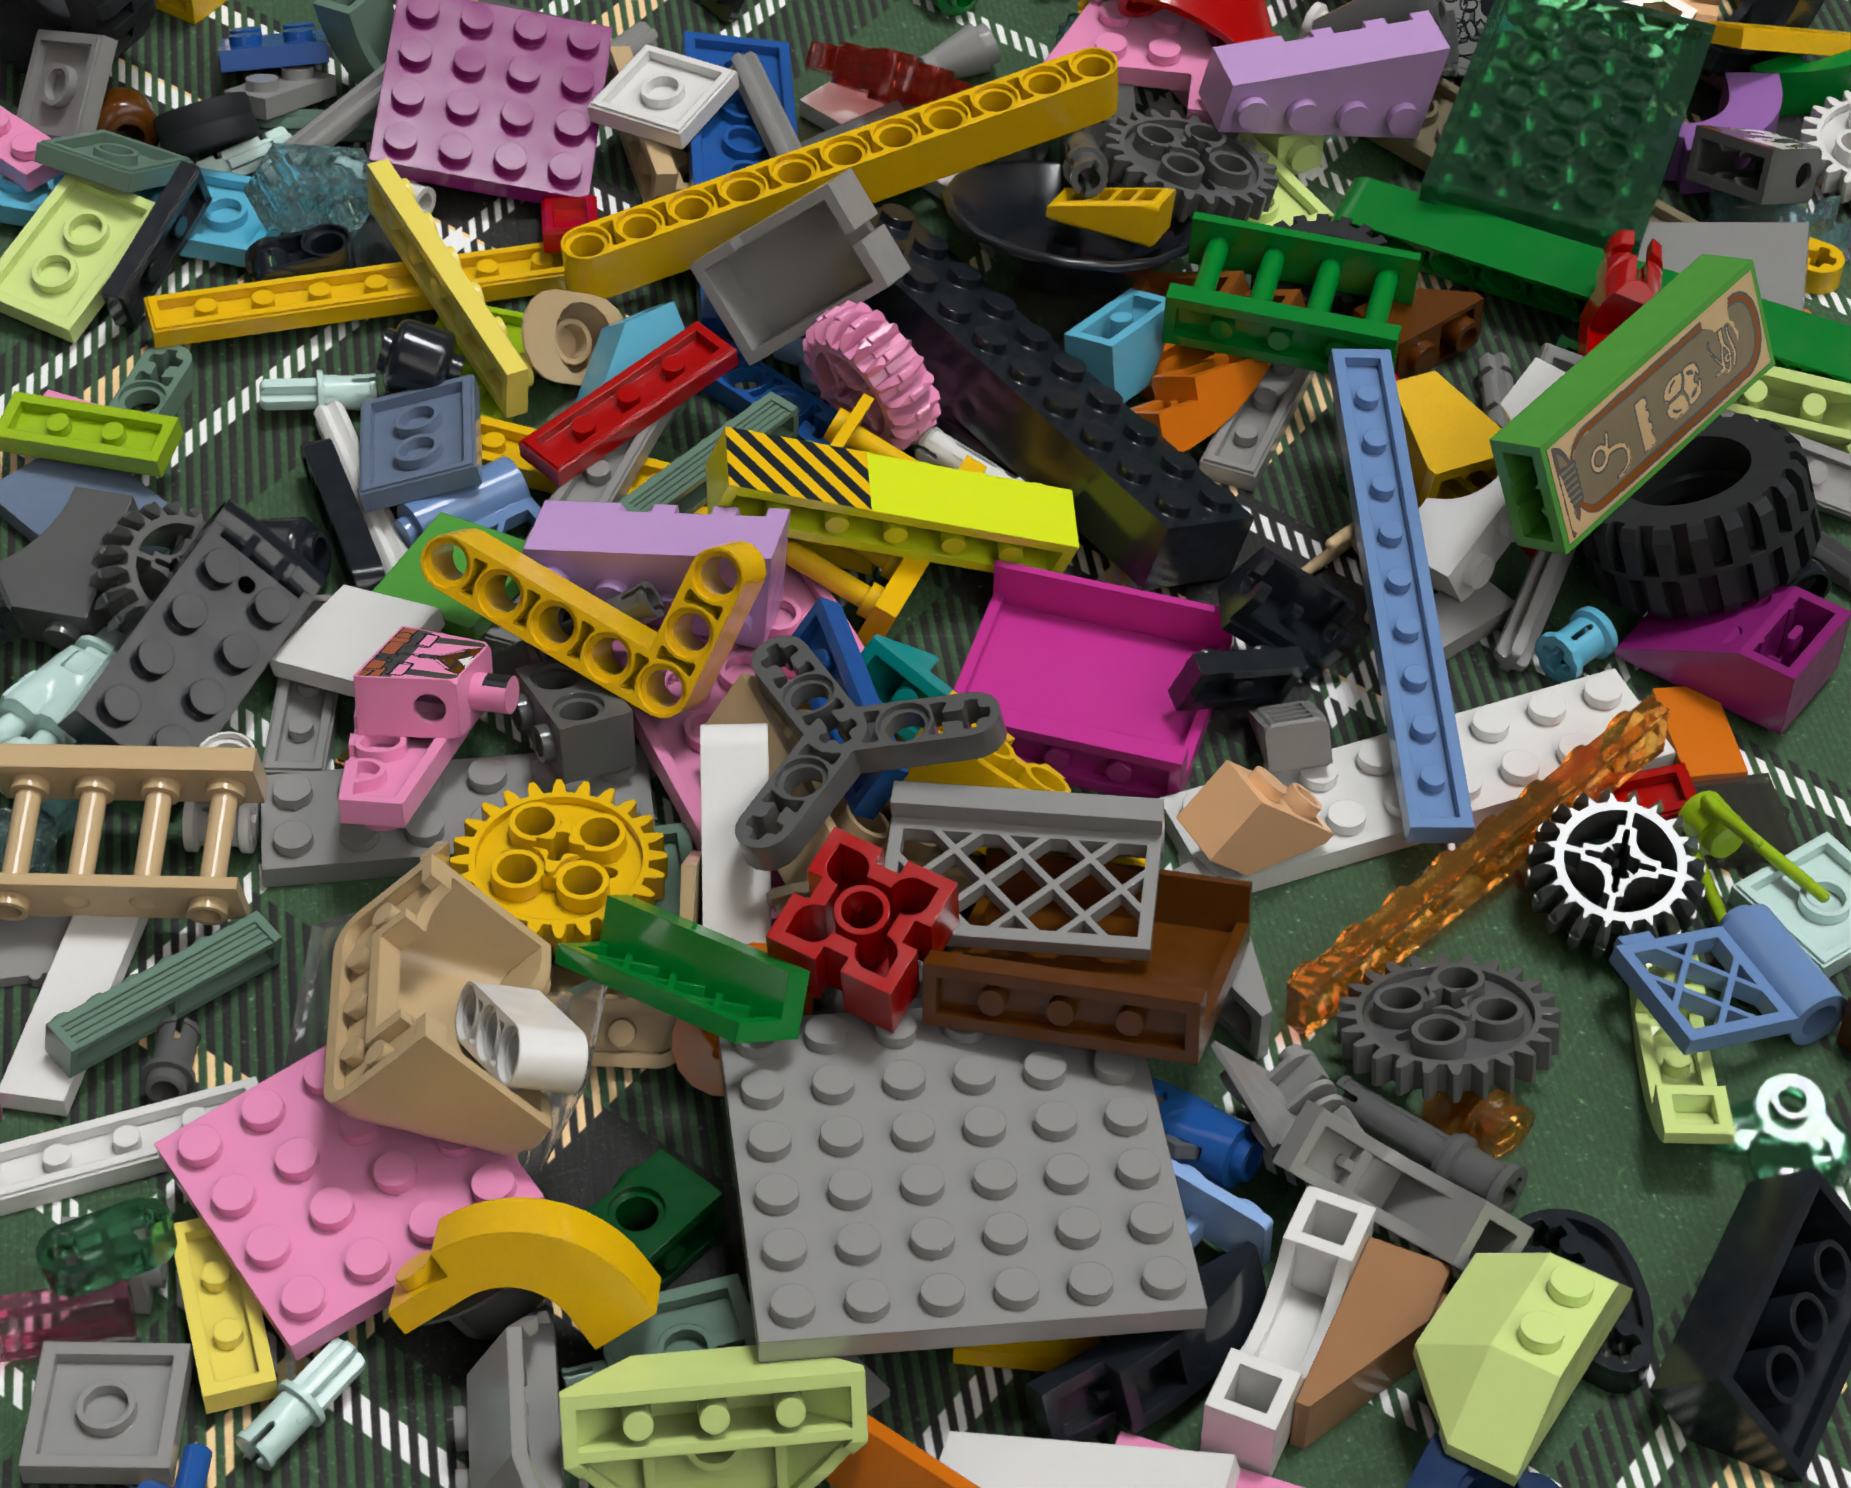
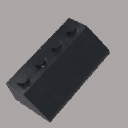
[1649,1167,1851,1482]

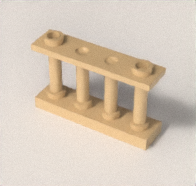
[0,743,268,925]

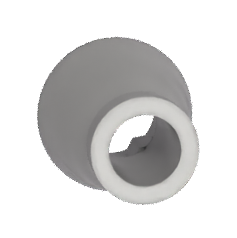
[918,23,1000,87]

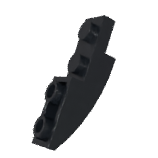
[1026,1241,1267,1442]

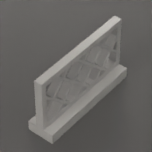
[885,780,1165,961]

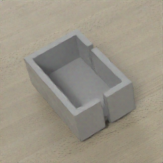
[689,168,911,366]

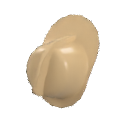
[521,289,623,386]

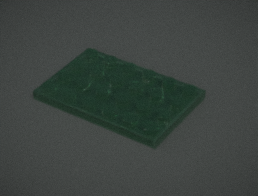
[1419,0,1716,258]

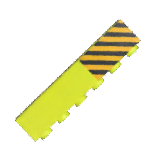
[705,426,1079,573]

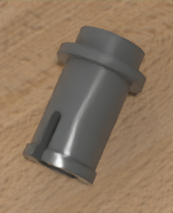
[140,1016,202,1102]

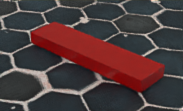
[518,321,738,487]

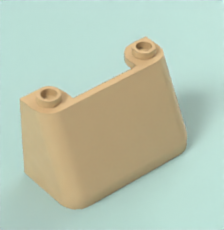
[323,853,551,1156]

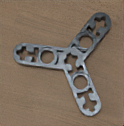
[735,635,1007,871]

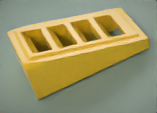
[1045,188,1176,247]

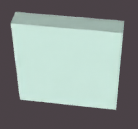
[1728,832,1851,978]

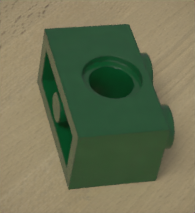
[582,1148,725,1292]

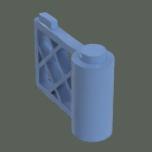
[393,456,541,548]
[1609,904,1847,1055]

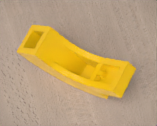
[388,1197,661,1350]

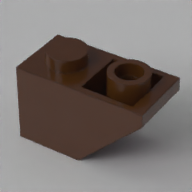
[1352,288,1484,379]

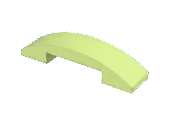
[1629,954,1736,1144]

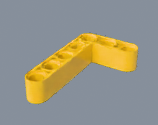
[420,528,766,718]

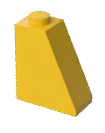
[1396,371,1502,508]

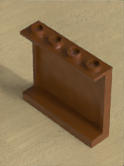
[922,847,1253,1065]

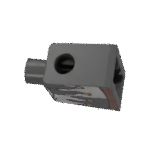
[1685,125,1823,205]

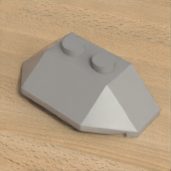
[453,1307,565,1488]

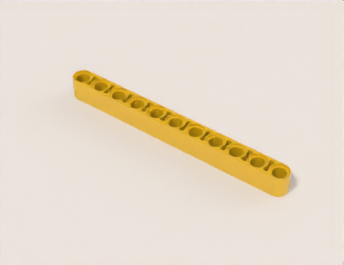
[561,47,1118,299]

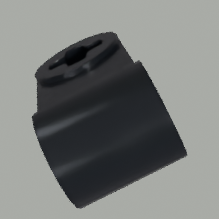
[245,223,357,282]

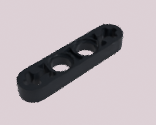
[300,438,386,591]

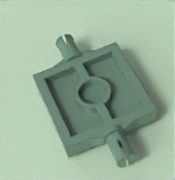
[561,1273,756,1389]

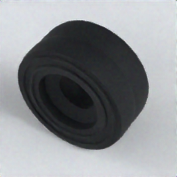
[153,91,259,158]

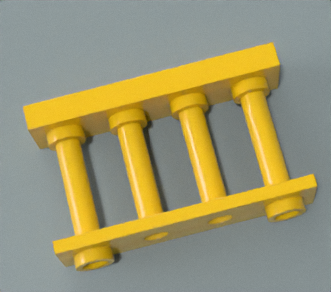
[786,393,987,647]

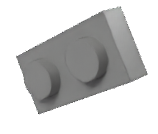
[224,64,337,120]

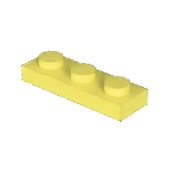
[168,1218,279,1414]

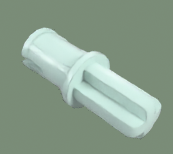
[259,370,377,411]
[235,1338,366,1471]

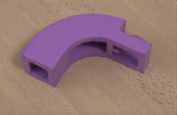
[1620,72,1783,194]

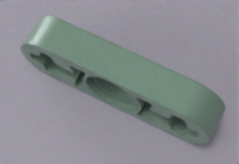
[108,345,196,417]

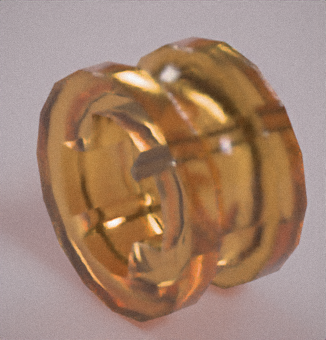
[1464,1089,1535,1158]

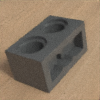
[511,659,637,784]

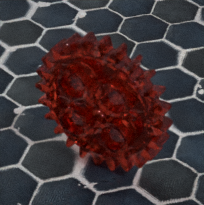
[805,41,975,109]

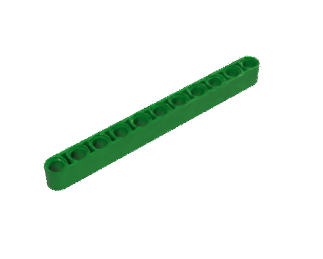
[1330,177,1851,384]

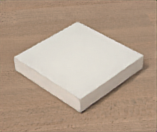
[588,44,740,150]
[269,585,445,697]

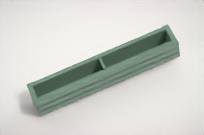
[617,391,799,514]
[45,910,282,1078]

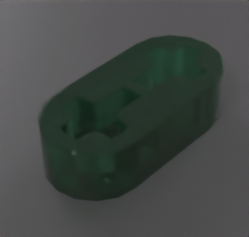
[36,1197,178,1297]

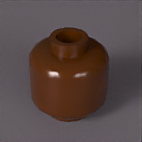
[96,88,160,147]

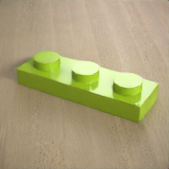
[0,391,184,478]

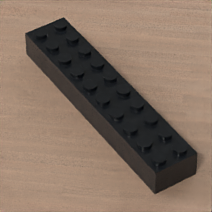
[863,204,1255,590]

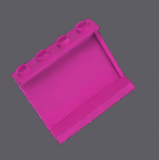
[953,560,1234,798]

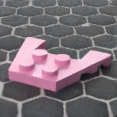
[1043,0,1213,124]

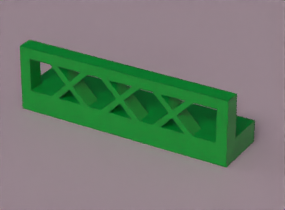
[555,895,810,1044]

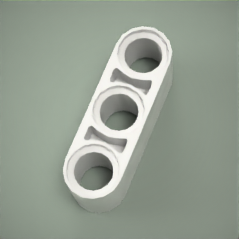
[455,981,588,1095]

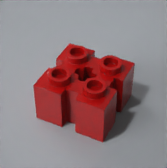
[766,827,960,1033]

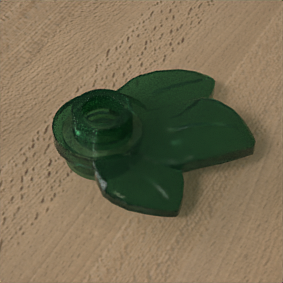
[1714,1073,1851,1188]

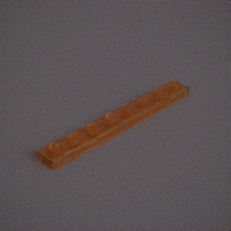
[1286,696,1670,1038]

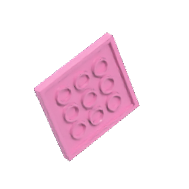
[154,1045,545,1361]

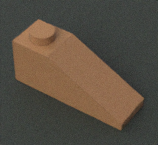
[1290,1237,1452,1449]

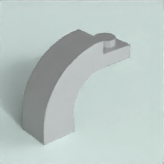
[1272,1099,1534,1272]

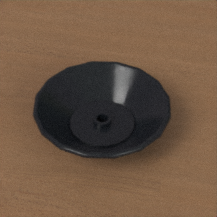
[941,159,1192,296]

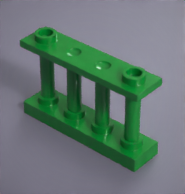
[1161,211,1421,374]

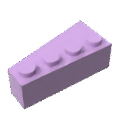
[1198,10,1451,139]
[523,500,791,648]

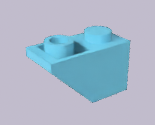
[575,301,685,403]

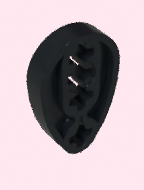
[1518,1209,1654,1394]

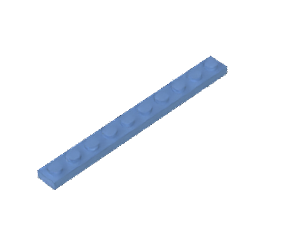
[1328,349,1475,843]

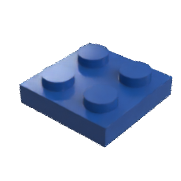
[218,21,329,73]

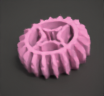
[802,300,941,450]

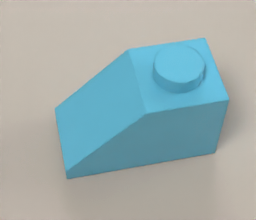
[1064,288,1166,403]

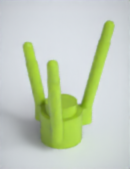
[1678,790,1830,926]

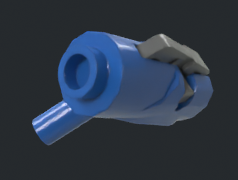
[1152,1079,1265,1189]

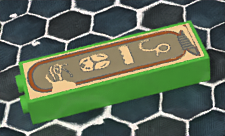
[1489,254,1775,555]

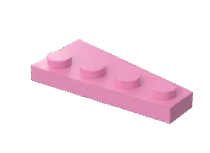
[338,706,478,832]

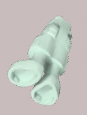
[0,627,124,799]

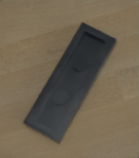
[101,160,212,331]

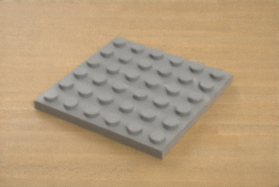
[717,1008,1207,1362]

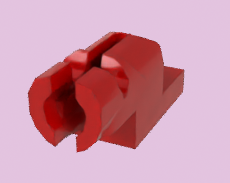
[1577,229,1663,356]

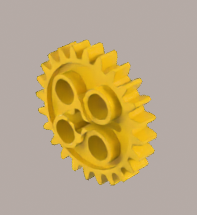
[450,779,668,957]

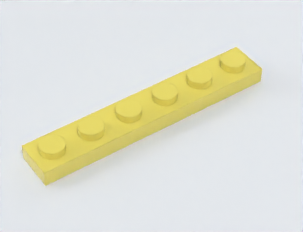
[367,158,534,418]

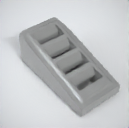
[1248,700,1333,774]

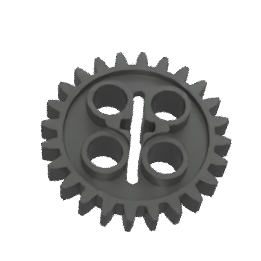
[1100,109,1279,223]
[1337,953,1561,1103]

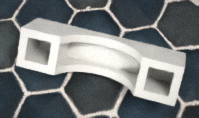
[1419,357,1566,602]
[1200,1184,1376,1477]

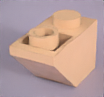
[1176,760,1334,876]

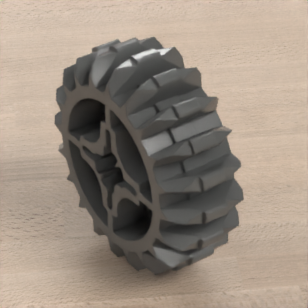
[88,500,206,633]
[1525,787,1706,961]

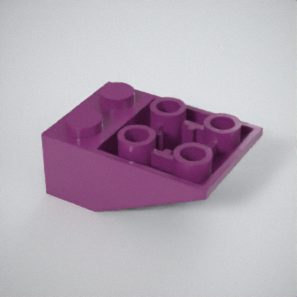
[1615,586,1851,735]

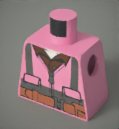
[353,626,519,739]

